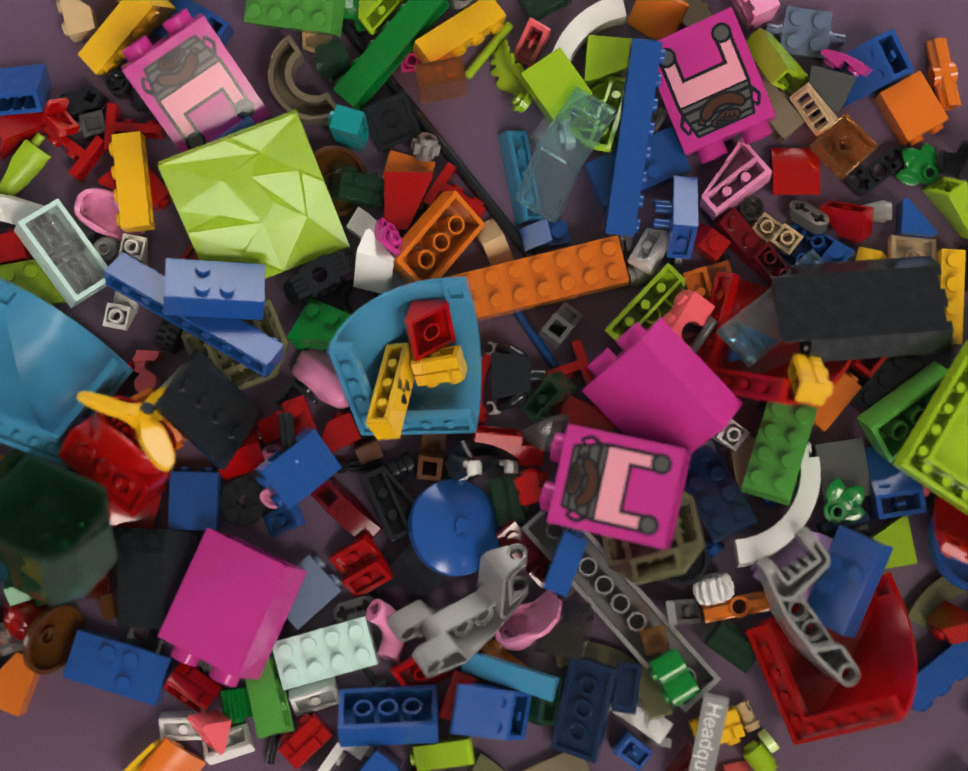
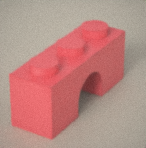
[663,289,715,348]

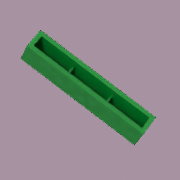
[333,0,450,111]

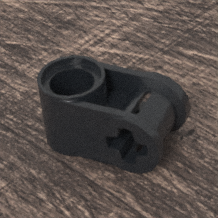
[59,87,108,121]

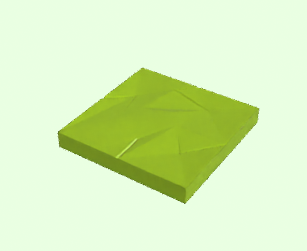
[158,110,350,279]
[892,340,968,516]

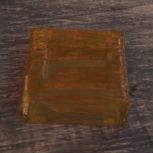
[639,624,670,655]

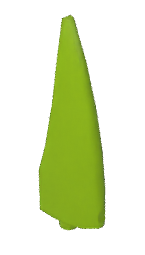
[0,132,52,196]

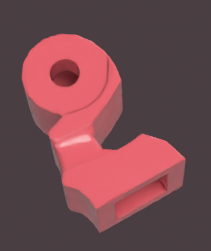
[132,350,165,393]

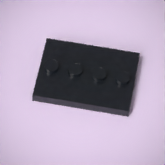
[153,350,263,469]

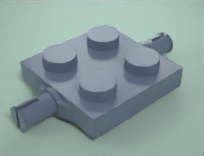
[765,6,846,61]

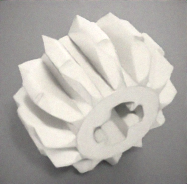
[692,572,735,606]

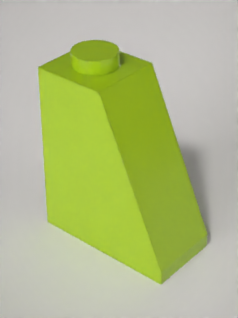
[746,28,810,94]
[583,35,632,87]
[923,176,968,239]
[869,515,917,569]
[409,734,475,771]

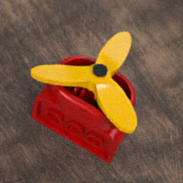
[57,385,177,517]

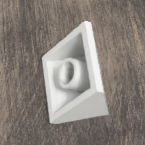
[353,229,394,294]

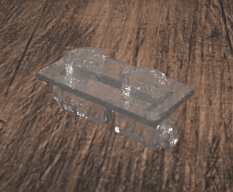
[0,629,24,656]

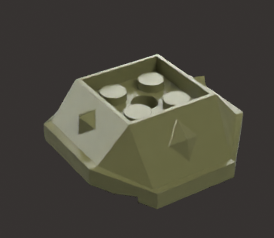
[181,297,289,391]
[602,491,705,585]

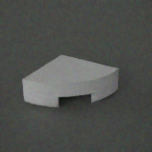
[644,734,672,748]

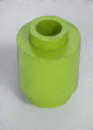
[742,740,778,771]

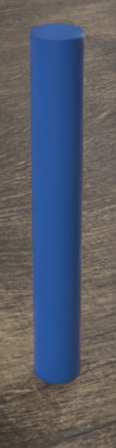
[513,311,559,369]

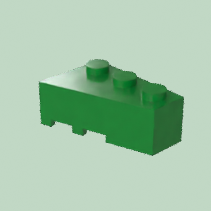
[287,298,352,351]

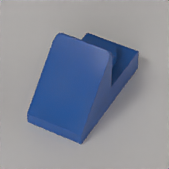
[519,219,571,253]
[263,504,305,538]

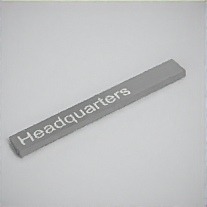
[689,692,730,771]

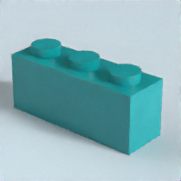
[327,104,370,153]

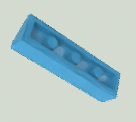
[498,130,544,225]
[461,651,559,702]

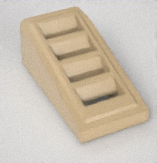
[789,82,838,137]

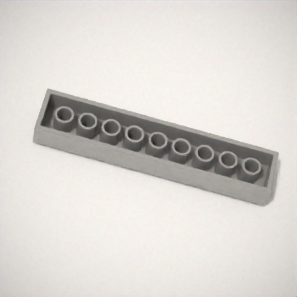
[521,510,721,712]

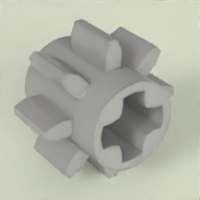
[410,132,441,162]

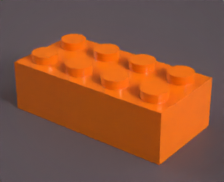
[390,191,486,284]

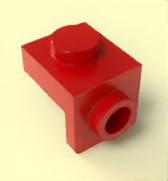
[41,97,80,137]

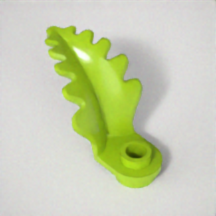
[491,39,533,113]

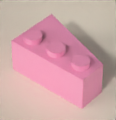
[730,0,781,32]
[700,137,772,223]

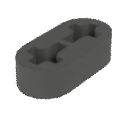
[787,200,829,234]
[333,595,375,623]

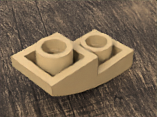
[752,212,804,256]

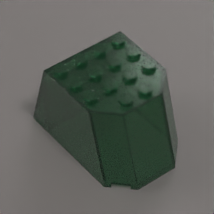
[0,447,118,607]

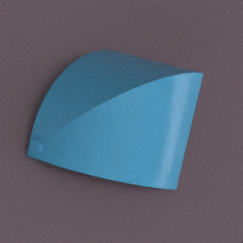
[327,277,482,436]
[0,278,133,463]

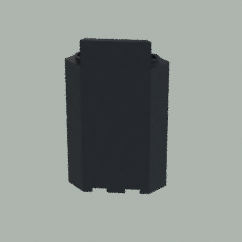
[771,256,954,362]

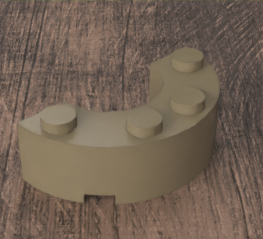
[268,35,336,126]

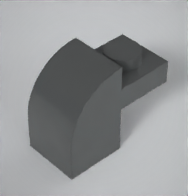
[538,301,584,350]

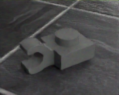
[68,110,106,140]

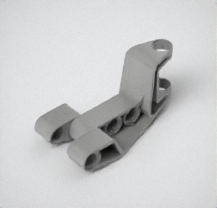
[755,527,860,686]
[387,544,529,677]

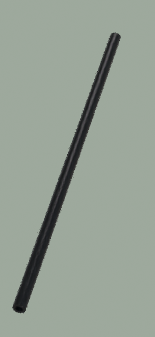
[342,19,537,258]

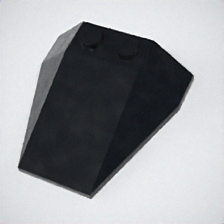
[104,527,199,629]

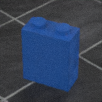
[0,64,51,116]
[168,467,222,530]
[541,528,588,597]

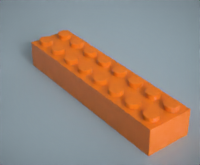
[444,235,629,322]

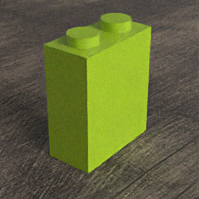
[520,47,593,126]

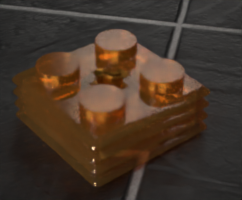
[809,113,878,180]

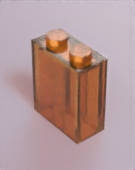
[414,56,467,104]

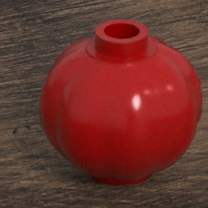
[3,599,47,640]

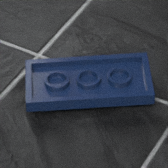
[684,439,757,544]
[550,654,619,764]

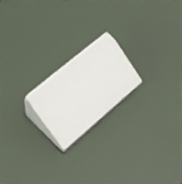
[628,228,667,275]
[289,676,340,717]
[159,710,210,741]
[202,723,255,765]

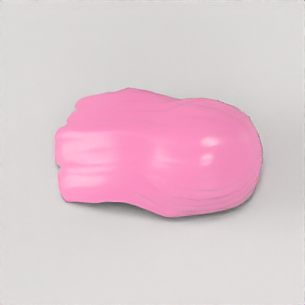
[74,188,146,242]
[292,348,350,410]
[495,590,563,651]

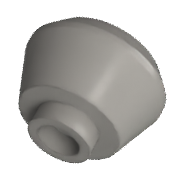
[93,236,121,267]

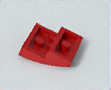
[770,148,820,195]
[103,493,162,529]
[329,533,393,598]

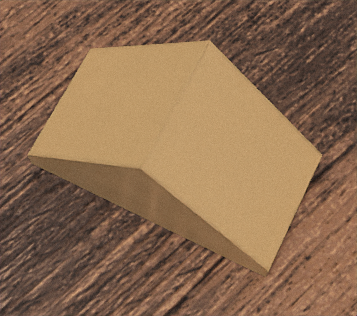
[476,218,514,266]

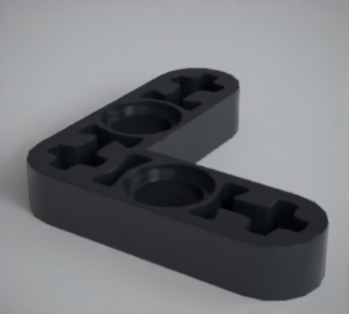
[820,138,907,197]

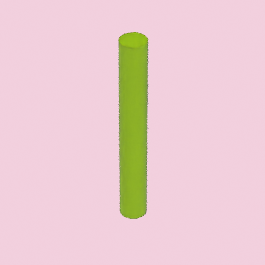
[463,21,513,80]

